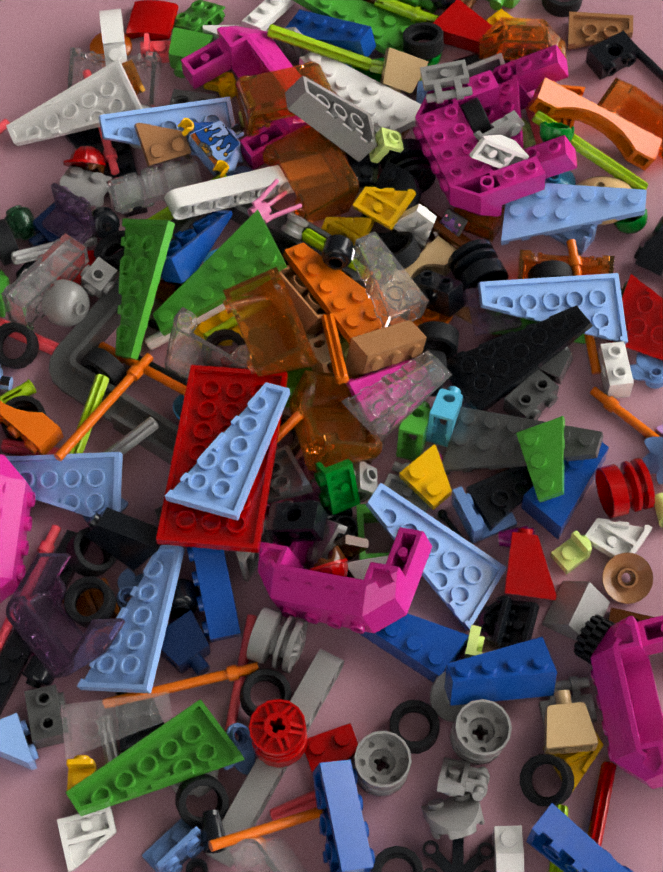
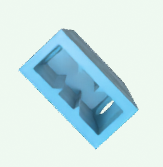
[426,386,463,447]

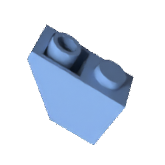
[0,713,39,770]

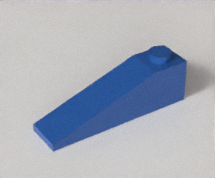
[161,210,233,284]

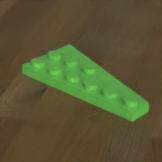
[115,218,175,360]

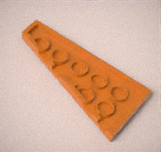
[283,242,407,345]

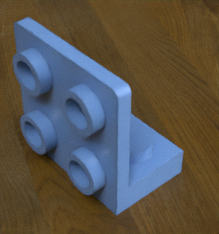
[451,486,517,544]
[142,818,203,872]

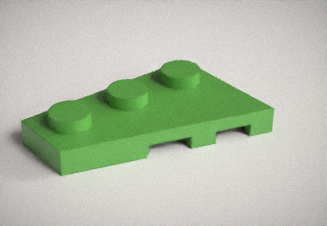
[516,416,565,503]

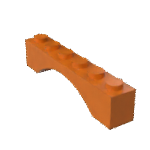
[528,77,662,170]
[0,401,64,455]

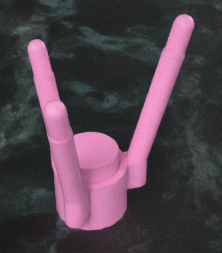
[247,179,302,224]

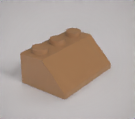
[257,265,327,338]
[345,320,427,376]

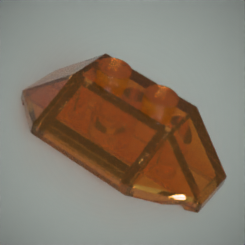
[479,17,566,60]

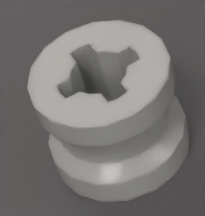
[281,212,309,240]

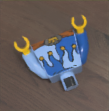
[177,118,244,178]

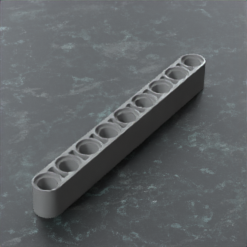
[206,649,344,868]

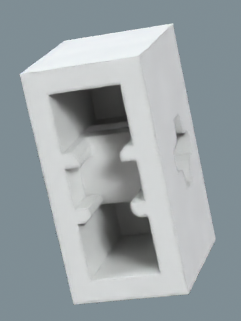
[598,341,634,398]

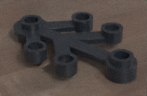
[422,837,494,872]

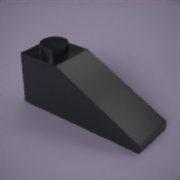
[634,230,663,277]

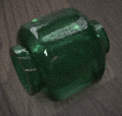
[4,205,35,240]

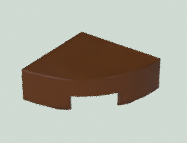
[156,280,178,304]

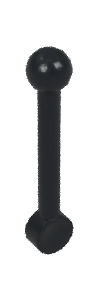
[438,509,471,543]

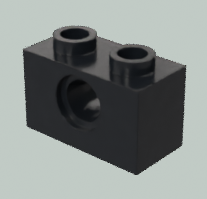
[585,31,639,80]
[411,269,464,317]
[266,500,327,542]

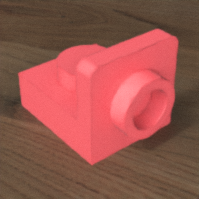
[140,33,171,63]

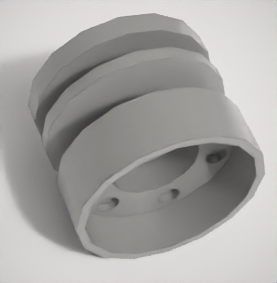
[246,607,308,673]
[450,699,512,765]
[353,731,412,796]

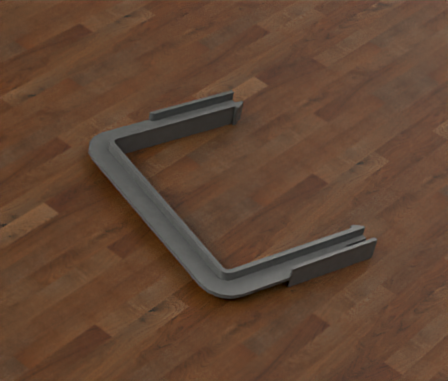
[49,203,381,465]

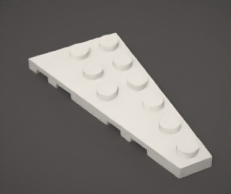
[299,52,421,134]
[6,59,143,146]

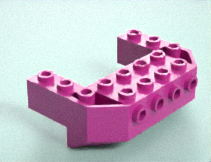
[181,26,311,170]
[484,45,577,179]
[413,70,546,217]
[0,454,36,603]
[258,519,433,634]
[590,615,663,789]

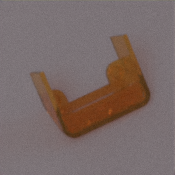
[597,77,663,159]

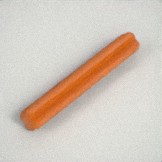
[321,313,349,385]

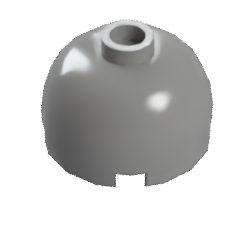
[42,279,90,327]

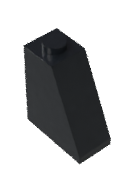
[85,508,161,571]

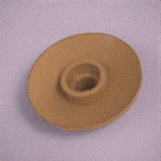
[602,553,653,604]

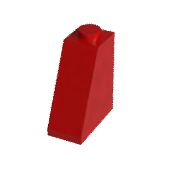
[433,0,497,54]
[504,528,557,600]

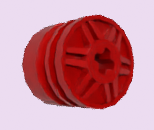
[595,458,655,519]
[249,699,308,768]

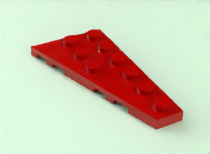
[606,274,663,361]

